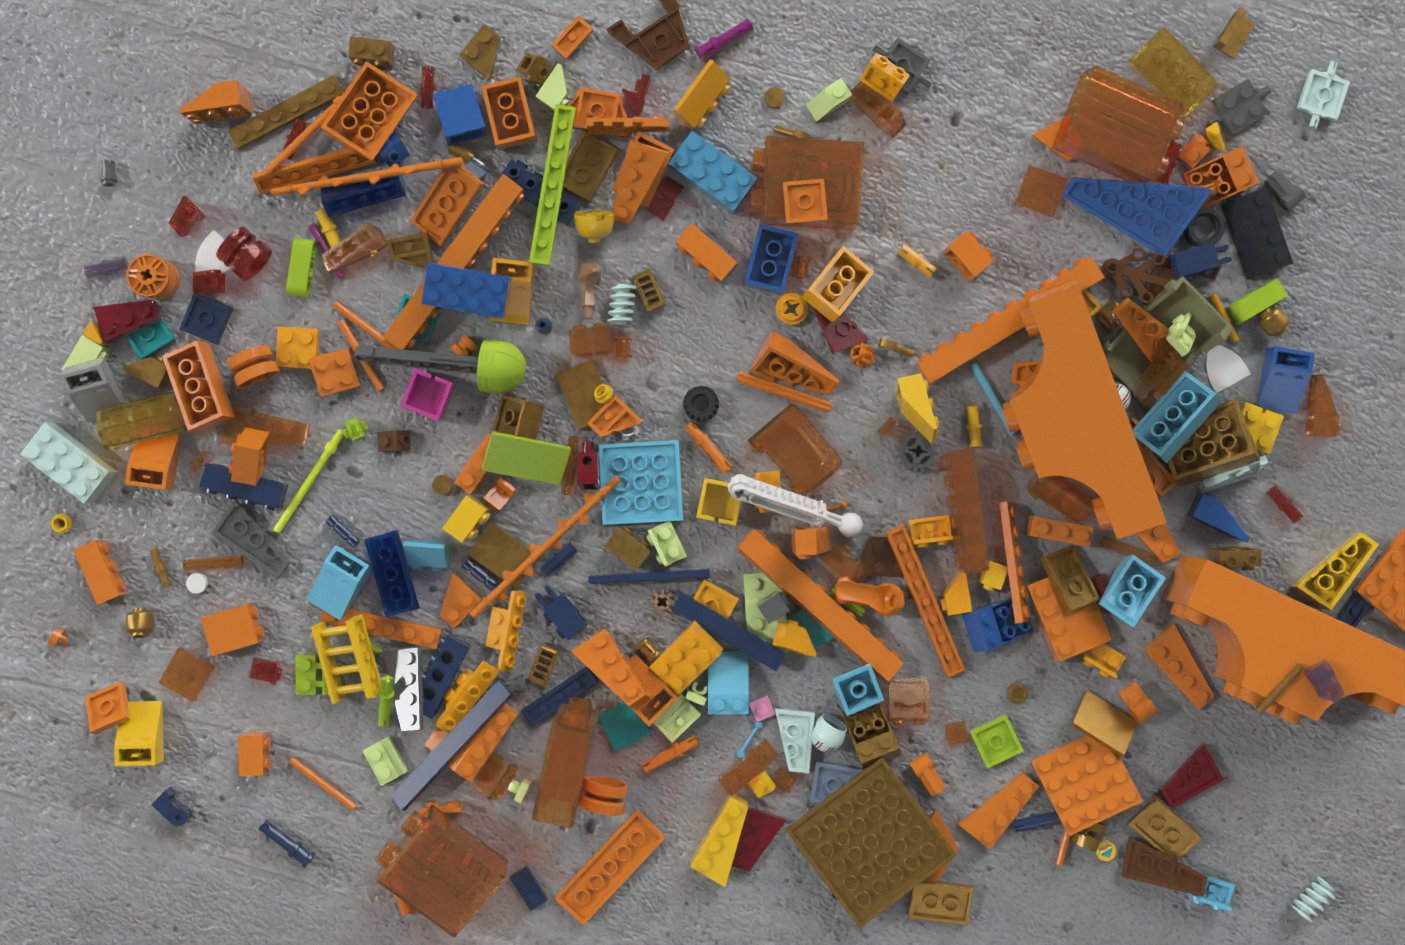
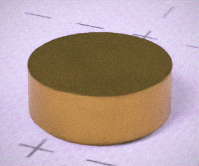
[764,87,785,109]
[432,475,453,495]
[1007,683,1028,704]

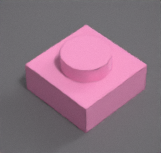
[749,695,775,722]

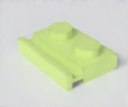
[653,693,701,742]
[362,736,408,786]

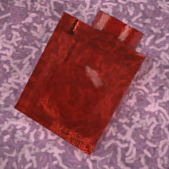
[248,657,282,685]

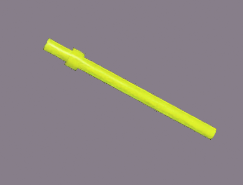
[273,429,344,533]

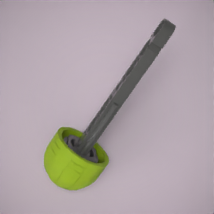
[354,339,526,394]

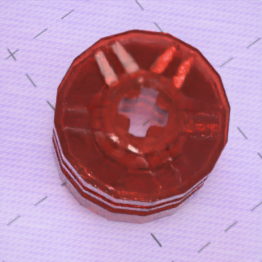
[216,226,272,281]

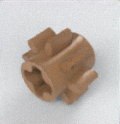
[650,589,675,614]

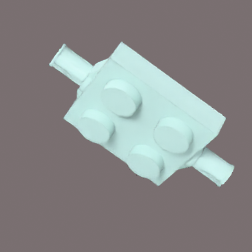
[1296,61,1350,129]

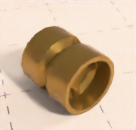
[1072,822,1107,852]

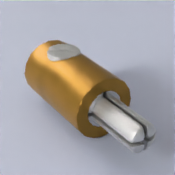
[448,143,486,169]

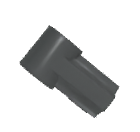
[1264,169,1306,211]

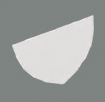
[195,230,242,277]
[1206,345,1251,394]

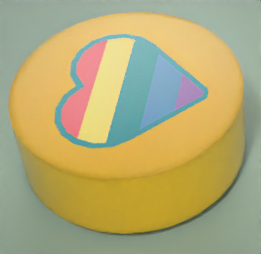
[1095,840,1116,861]

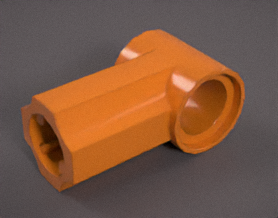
[909,752,946,796]

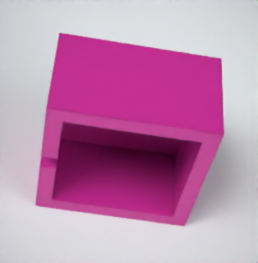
[400,368,457,421]

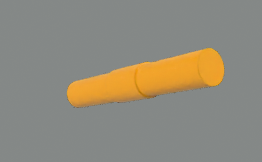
[1209,293,1240,343]

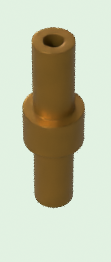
[150,548,171,588]

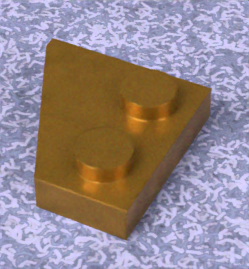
[459,24,501,81]
[387,232,435,269]

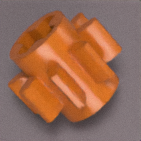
[850,342,875,369]

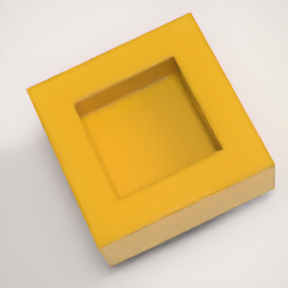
[747,771,776,798]

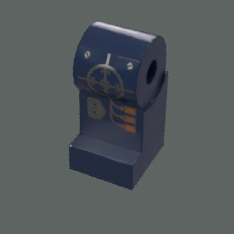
[151,786,192,826]

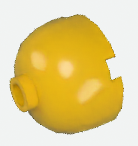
[574,210,614,243]

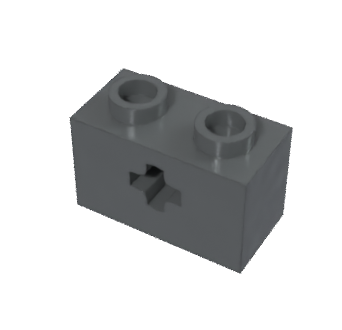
[755,590,790,624]

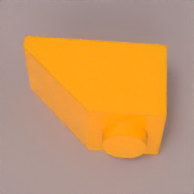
[940,570,972,616]
[772,620,817,657]

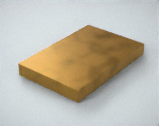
[563,130,619,203]
[555,359,607,430]
[467,521,535,589]
[1040,544,1100,613]
[1070,690,1138,757]
[1128,795,1202,861]
[907,880,974,926]

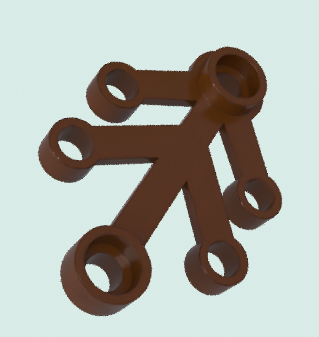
[1102,248,1178,305]

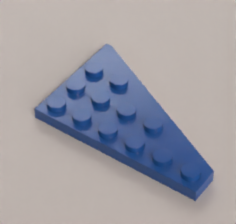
[1061,177,1212,257]

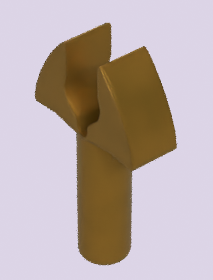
[773,125,811,145]
[877,338,915,358]

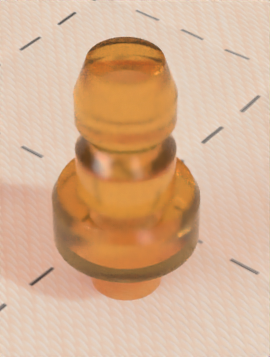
[190,450,208,472]

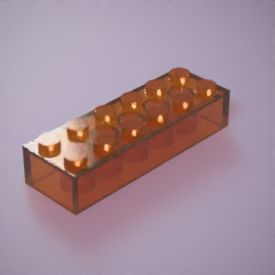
[941,448,989,573]

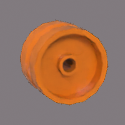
[227,344,280,388]
[580,776,629,816]

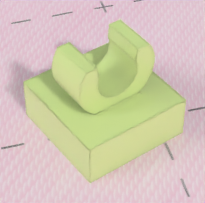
[685,681,707,706]
[508,778,532,803]

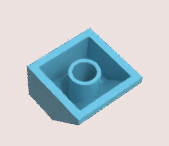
[403,540,451,571]
[832,663,884,716]

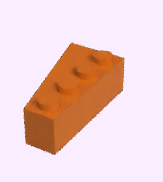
[791,526,831,559]
[571,629,652,710]

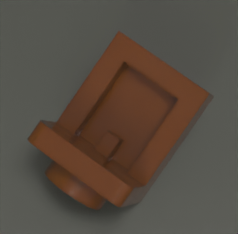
[378,430,411,452]

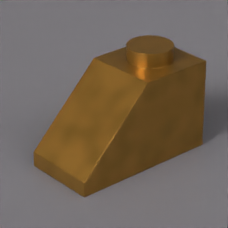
[122,356,170,389]

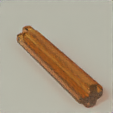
[561,436,579,495]
[1100,536,1158,566]
[183,555,244,571]

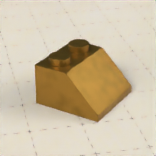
[492,395,544,440]

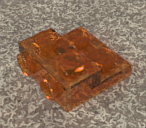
[887,678,930,725]

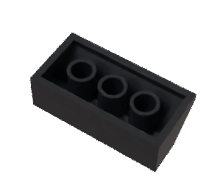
[1220,187,1293,280]

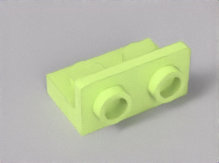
[1166,312,1196,357]
[646,521,687,567]

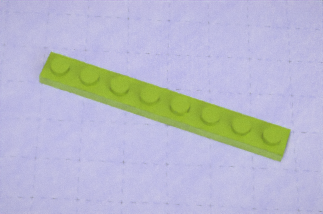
[529,104,576,267]

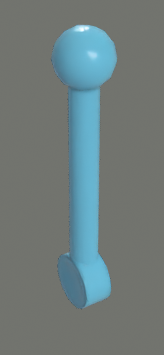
[737,721,763,758]

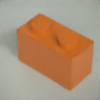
[238,732,272,776]

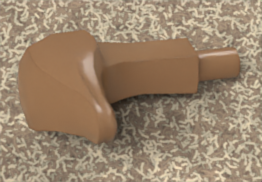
[577,262,601,319]

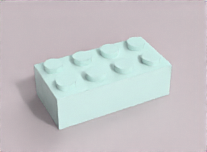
[20,422,118,504]

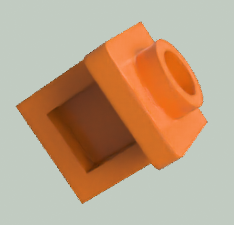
[1177,134,1211,168]
[482,477,516,513]

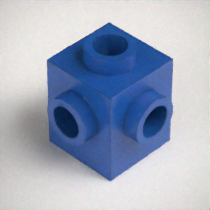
[377,132,410,168]

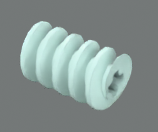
[607,284,636,327]
[1291,876,1336,923]

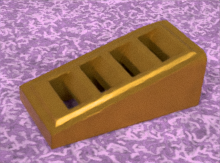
[632,268,666,313]
[527,642,560,687]

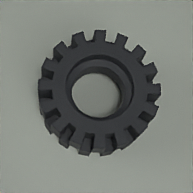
[683,386,719,422]

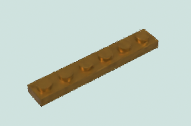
[227,75,344,150]

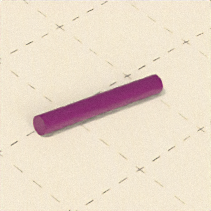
[308,223,345,279]

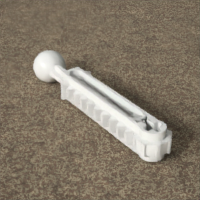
[728,474,863,537]

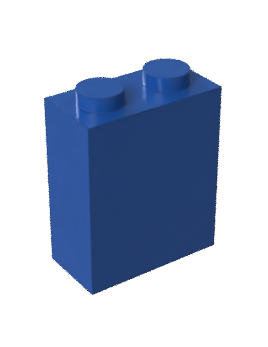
[433,84,487,146]

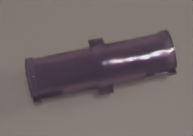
[84,256,129,279]

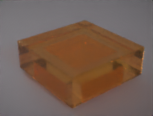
[875,417,896,437]
[944,721,968,745]

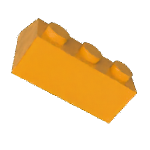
[674,59,731,132]

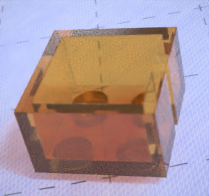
[568,322,614,357]

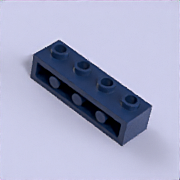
[498,159,580,227]

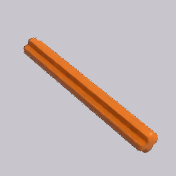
[736,372,832,413]

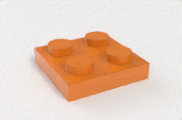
[783,179,828,225]
[308,348,360,398]
[86,681,130,735]

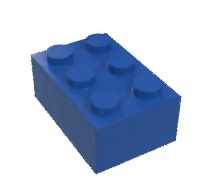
[744,224,799,296]

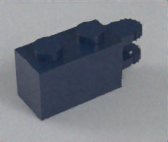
[1168,243,1232,280]
[535,585,588,640]

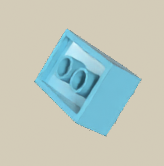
[1099,554,1166,628]
[708,651,749,714]

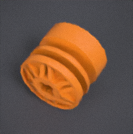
[126,254,181,301]

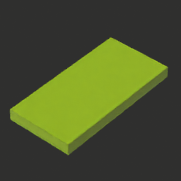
[481,431,571,485]

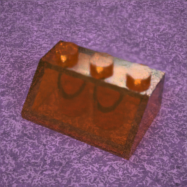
[1027,472,1093,524]

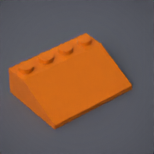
[321,61,418,161]
[1026,577,1112,662]
[424,689,520,783]

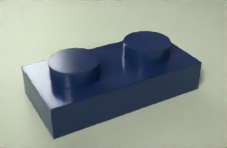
[509,865,548,911]

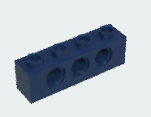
[422,634,471,719]

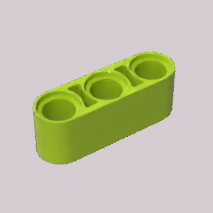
[286,237,317,298]
[1226,278,1288,325]

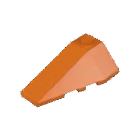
[750,331,839,395]

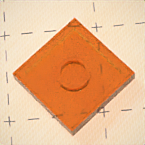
[1015,165,1067,217]
[158,647,215,702]

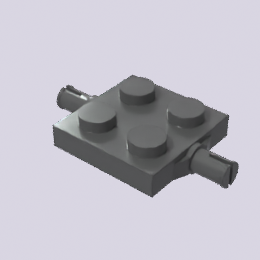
[872,38,933,95]
[1207,79,1271,135]

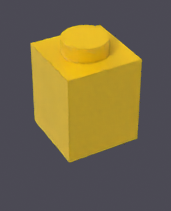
[978,560,1008,592]

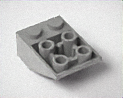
[60,357,128,423]

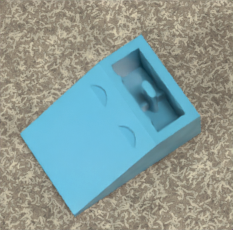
[307,545,374,620]

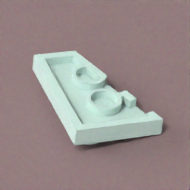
[1199,455,1268,494]
[775,708,815,773]

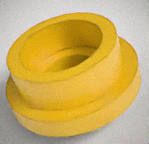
[594,384,613,404]
[51,514,72,534]

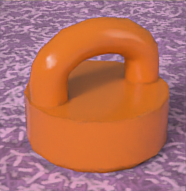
[47,627,69,648]

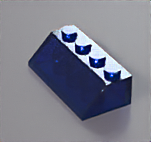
[364,530,420,617]

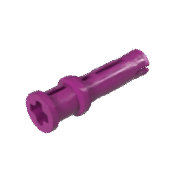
[694,19,754,63]

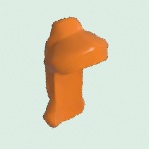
[835,576,905,617]

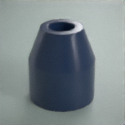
[535,318,552,335]

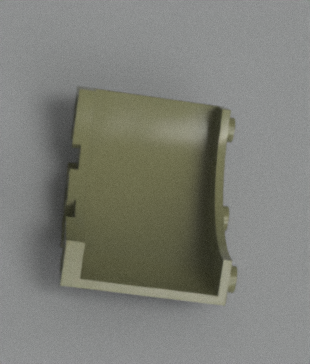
[1101,276,1234,408]

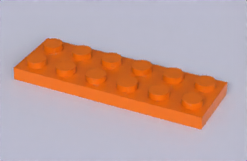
[554,809,666,926]

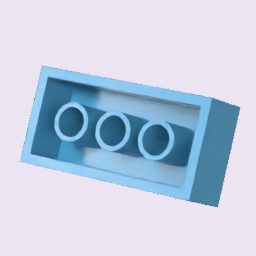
[668,131,758,215]

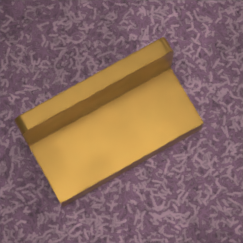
[1213,7,1255,59]

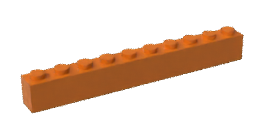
[383,174,526,350]
[916,257,1105,384]
[735,529,904,682]

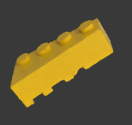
[1290,532,1379,610]
[690,792,748,887]

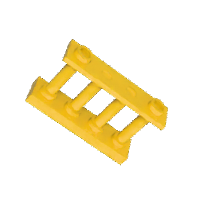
[311,614,381,704]

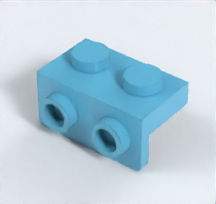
[1187,875,1235,912]

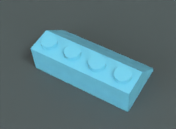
[1133,371,1222,463]

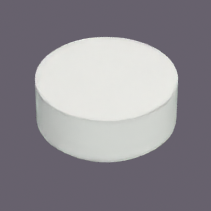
[186,573,208,593]

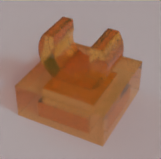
[772,765,798,793]

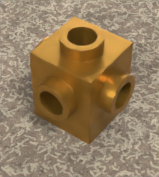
[516,53,553,86]

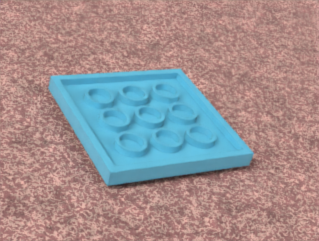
[598,440,683,525]

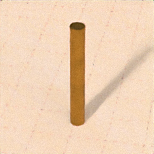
[1255,663,1305,715]

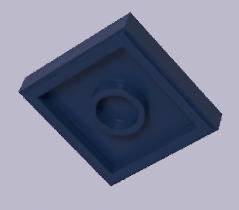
[179,292,234,345]

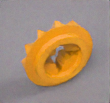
[776,293,808,325]

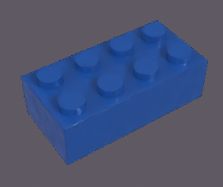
[421,262,512,319]

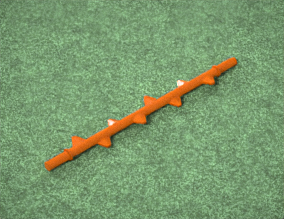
[271,157,464,196]
[470,476,621,618]

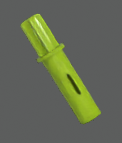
[378,675,395,728]

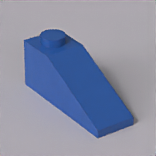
[1187,492,1249,542]

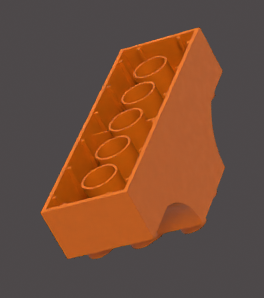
[1002,279,1167,539]
[1161,555,1405,726]

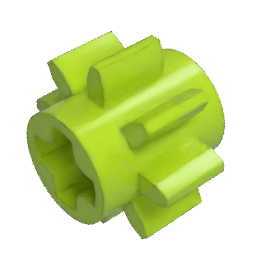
[342,417,369,442]

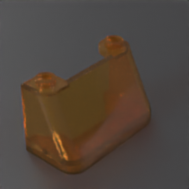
[747,403,843,497]

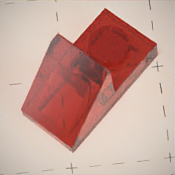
[622,74,651,117]
[647,177,684,222]
[168,196,206,237]
[193,269,225,293]

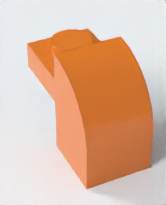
[1118,681,1158,725]

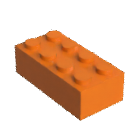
[162,340,235,433]

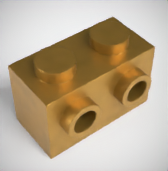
[348,36,395,68]
[604,526,651,571]

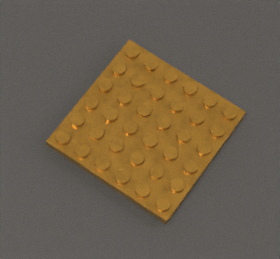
[785,757,957,929]

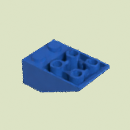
[1257,346,1315,414]
[962,597,1034,652]

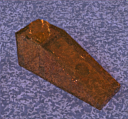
[850,81,906,139]
[321,223,388,273]
[1305,374,1340,437]
[718,739,778,796]

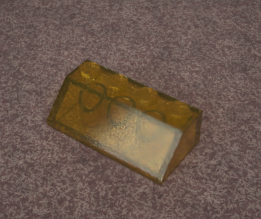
[1128,27,1220,118]
[97,391,188,451]

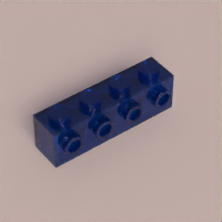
[321,175,406,217]

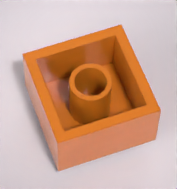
[943,230,994,282]
[229,427,270,486]

